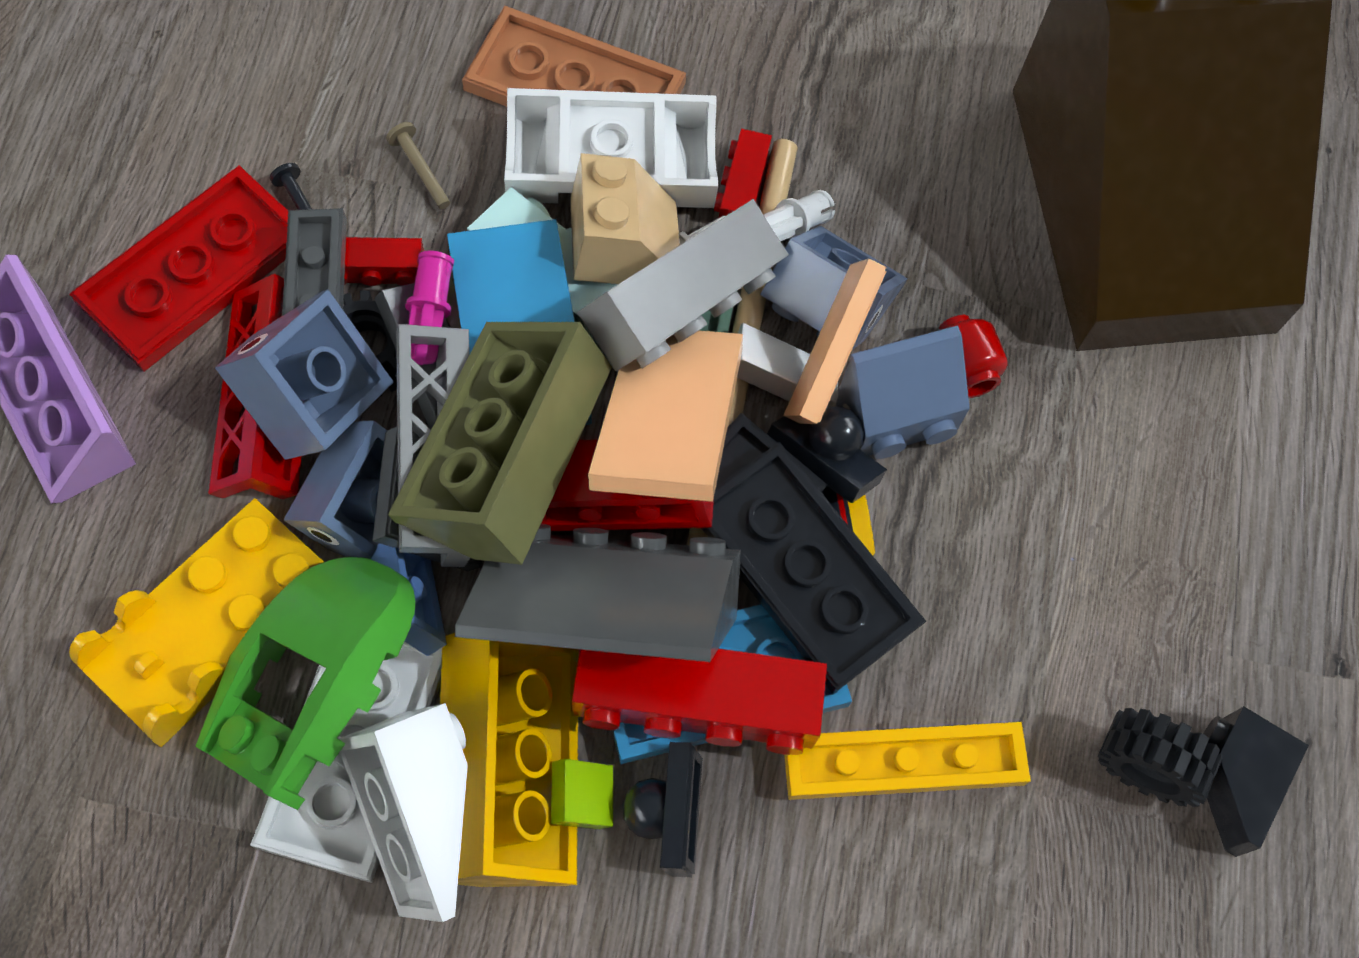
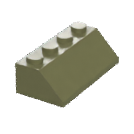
[388,322,612,565]

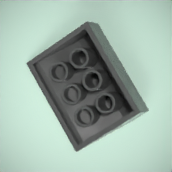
[455,524,741,662]

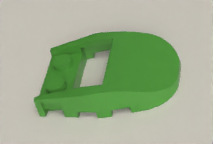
[195,557,415,810]

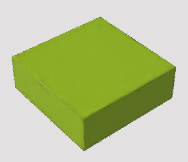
[551,759,613,829]

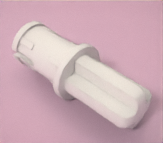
[763,190,835,242]

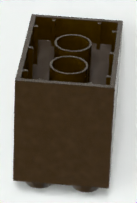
[1013,0,1332,351]

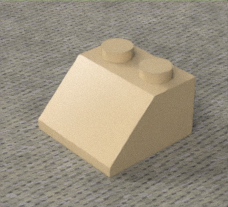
[570,153,680,284]

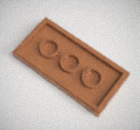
[462,6,686,107]

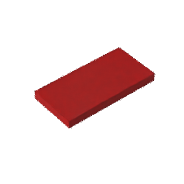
[69,165,288,372]

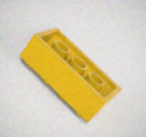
[440,633,579,887]

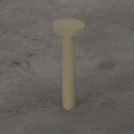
[386,122,451,209]

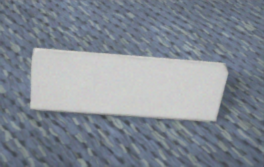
[737,323,838,408]

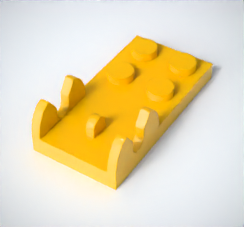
[69,498,324,747]

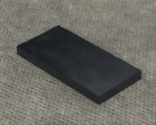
[701,442,926,695]

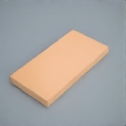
[588,330,743,502]

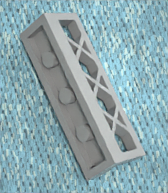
[396,324,470,567]

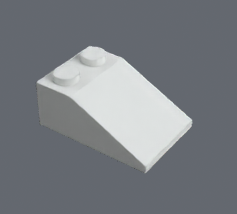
[339,703,468,922]

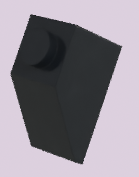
[1203,706,1309,857]

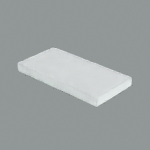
[250,642,442,883]

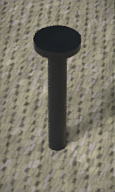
[269,163,312,210]

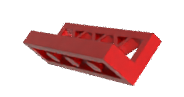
[208,273,302,500]

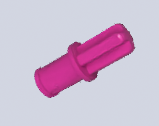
[405,251,454,365]

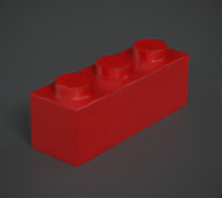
[714,128,772,218]
[344,237,424,286]

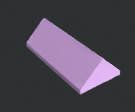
[0,255,136,503]

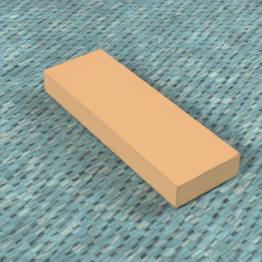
[783,258,887,424]

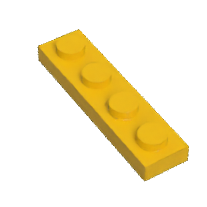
[784,722,1031,800]

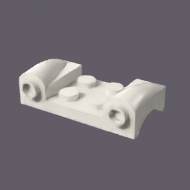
[504,88,718,208]

